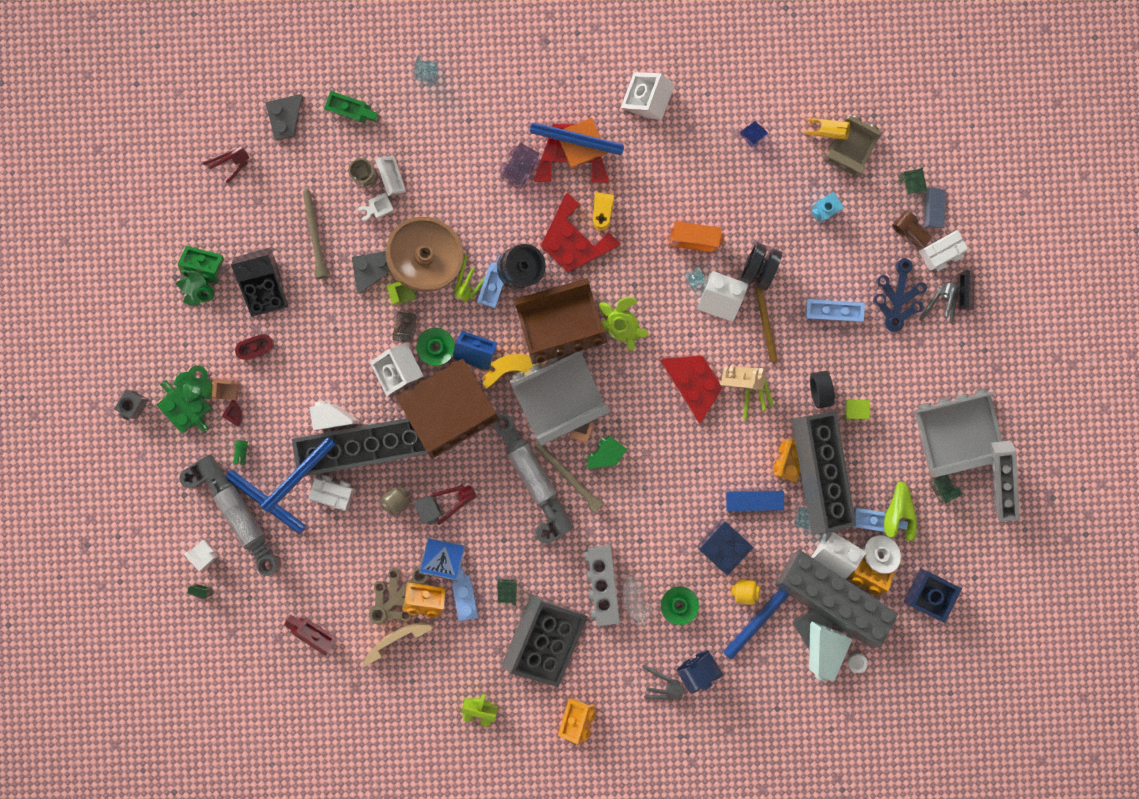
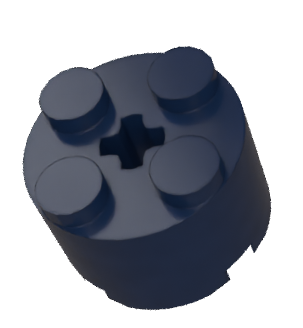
[677,650,724,694]

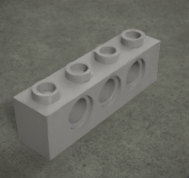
[991,441,1020,522]
[584,544,620,626]

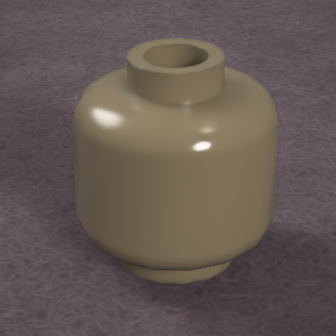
[381,487,410,516]

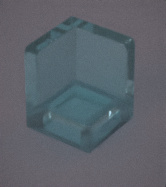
[414,56,439,84]

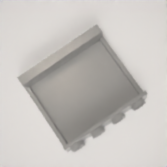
[914,389,1002,477]

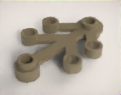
[369,567,429,624]

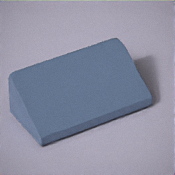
[925,187,945,228]

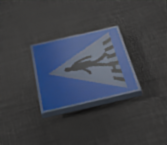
[419,538,465,581]

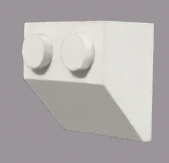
[621,72,675,120]
[697,271,748,322]
[370,342,424,396]
[309,401,359,430]
[812,532,866,579]

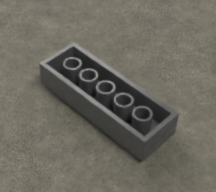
[791,411,856,533]
[775,550,898,648]

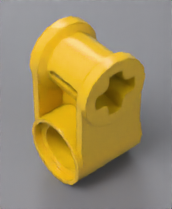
[593,192,614,231]

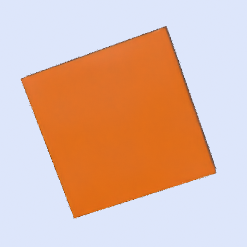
[560,118,607,169]

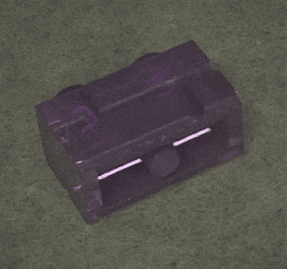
[499,142,540,190]

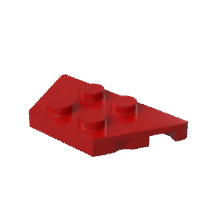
[660,355,722,423]

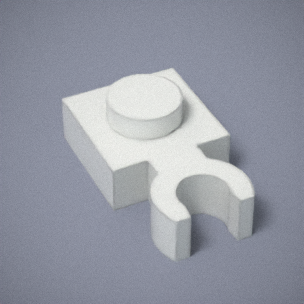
[358,192,394,222]

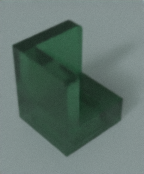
[898,168,927,195]
[929,474,963,503]
[497,579,518,605]

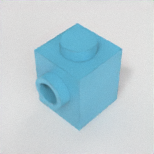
[810,192,844,223]

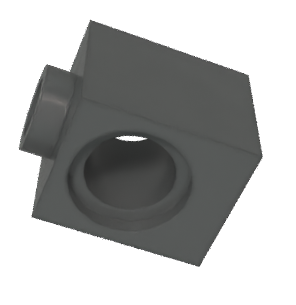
[114,389,149,420]
[413,495,443,525]

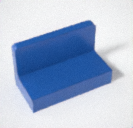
[453,331,498,370]

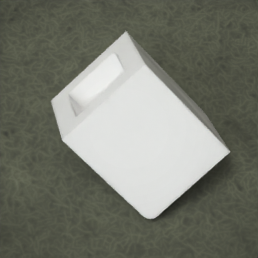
[184,540,219,571]

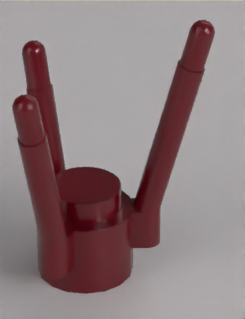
[202,145,250,183]
[431,484,476,525]

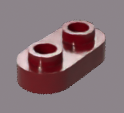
[235,334,274,360]

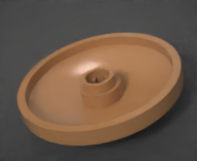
[386,217,463,292]

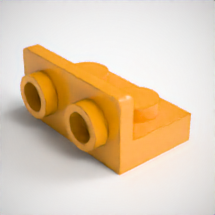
[772,439,800,483]
[847,556,895,596]
[402,582,446,618]
[558,698,596,744]

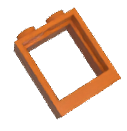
[669,221,724,253]

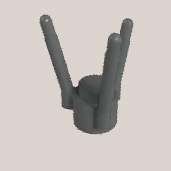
[919,282,960,323]
[642,665,683,701]

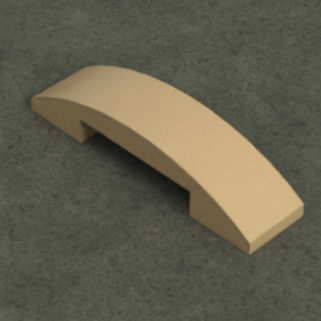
[363,622,435,667]

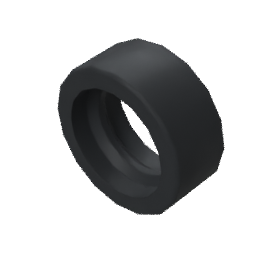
[810,371,835,408]

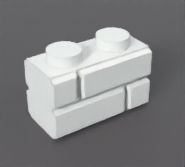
[919,230,968,271]
[308,474,355,511]

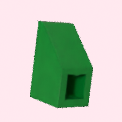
[585,435,628,469]

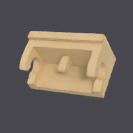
[720,366,766,390]

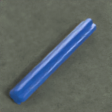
[530,122,624,155]
[261,437,336,512]
[226,470,306,534]
[723,589,790,659]

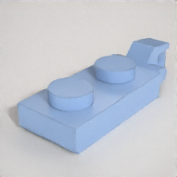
[477,254,504,309]
[854,508,908,532]
[452,566,478,621]

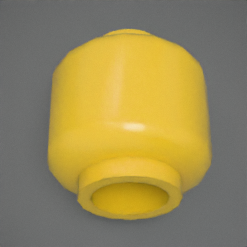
[731,579,760,605]

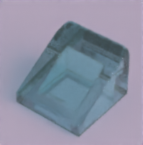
[793,506,811,531]

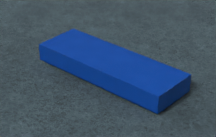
[726,491,784,511]

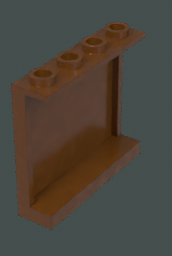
[514,278,608,365]
[396,359,499,459]

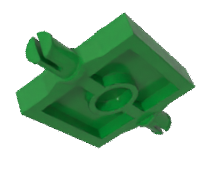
[156,380,213,434]

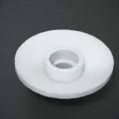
[864,535,901,574]

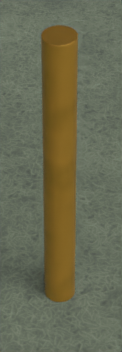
[754,287,778,362]

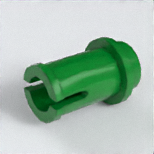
[233,440,249,465]

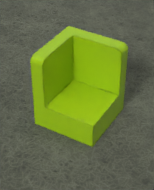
[387,282,416,306]
[842,399,870,419]

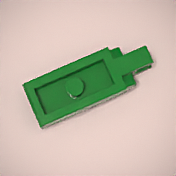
[324,91,379,123]

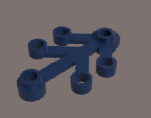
[873,258,927,332]

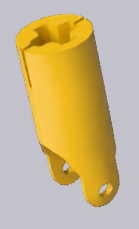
[804,118,850,140]

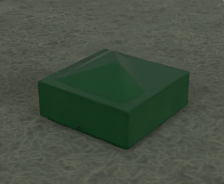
[187,584,213,599]

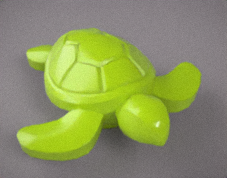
[599,297,648,351]

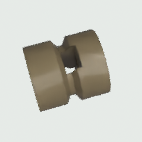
[348,158,378,188]

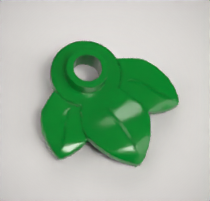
[176,271,215,306]
[174,365,213,402]

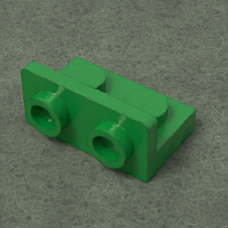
[178,246,224,284]

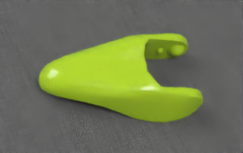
[884,481,917,542]

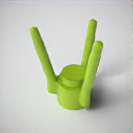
[454,254,485,302]
[743,379,774,420]

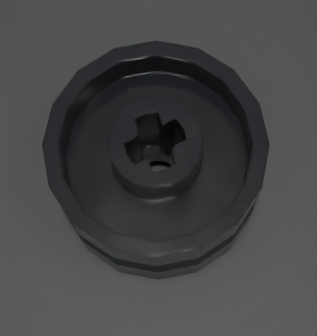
[741,242,782,291]
[497,244,546,290]

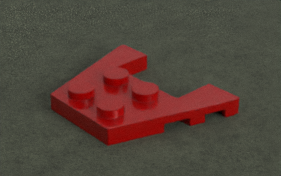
[534,124,609,183]
[541,193,621,273]

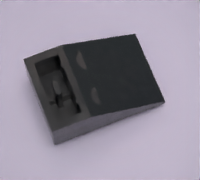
[231,247,288,317]

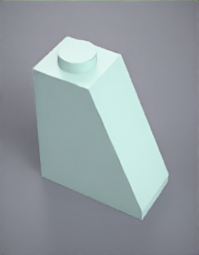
[809,622,852,682]

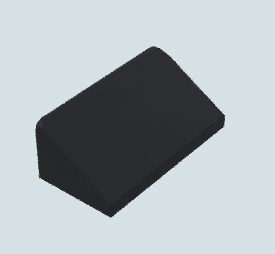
[959,270,975,311]

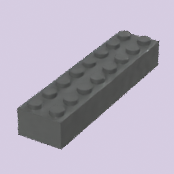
[291,418,454,476]

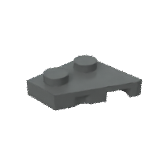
[265,94,303,141]

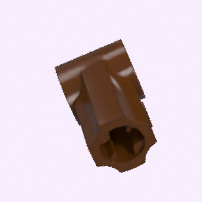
[892,210,932,249]

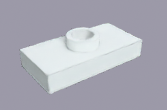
[376,156,406,196]

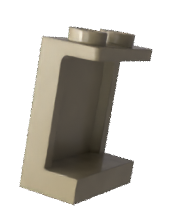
[824,115,882,177]

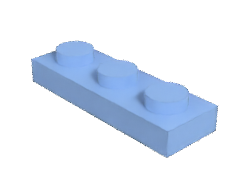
[805,299,865,322]

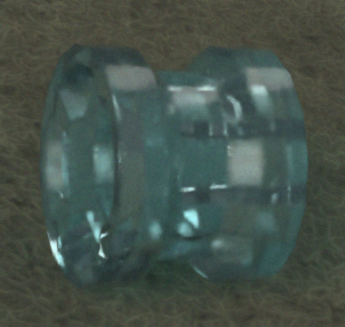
[684,267,707,290]

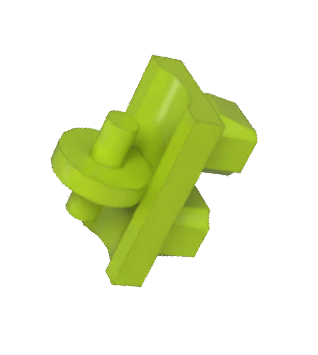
[461,694,498,727]

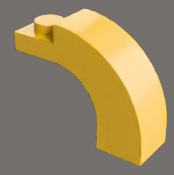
[482,354,543,389]

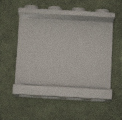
[509,351,610,446]

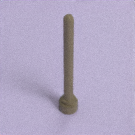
[303,188,330,279]
[534,441,604,513]

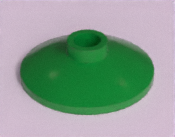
[416,327,455,366]
[660,586,699,625]

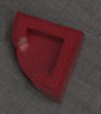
[222,400,242,427]

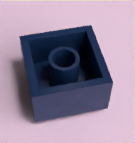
[697,519,754,576]
[904,568,962,623]

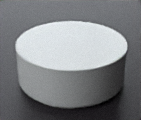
[847,653,868,673]

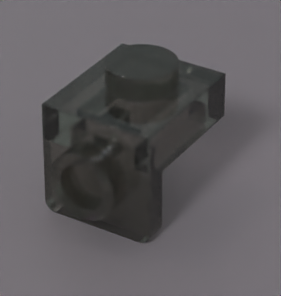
[392,312,417,342]

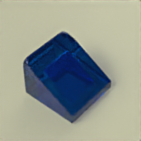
[740,121,768,148]

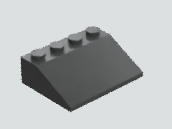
[502,594,588,687]

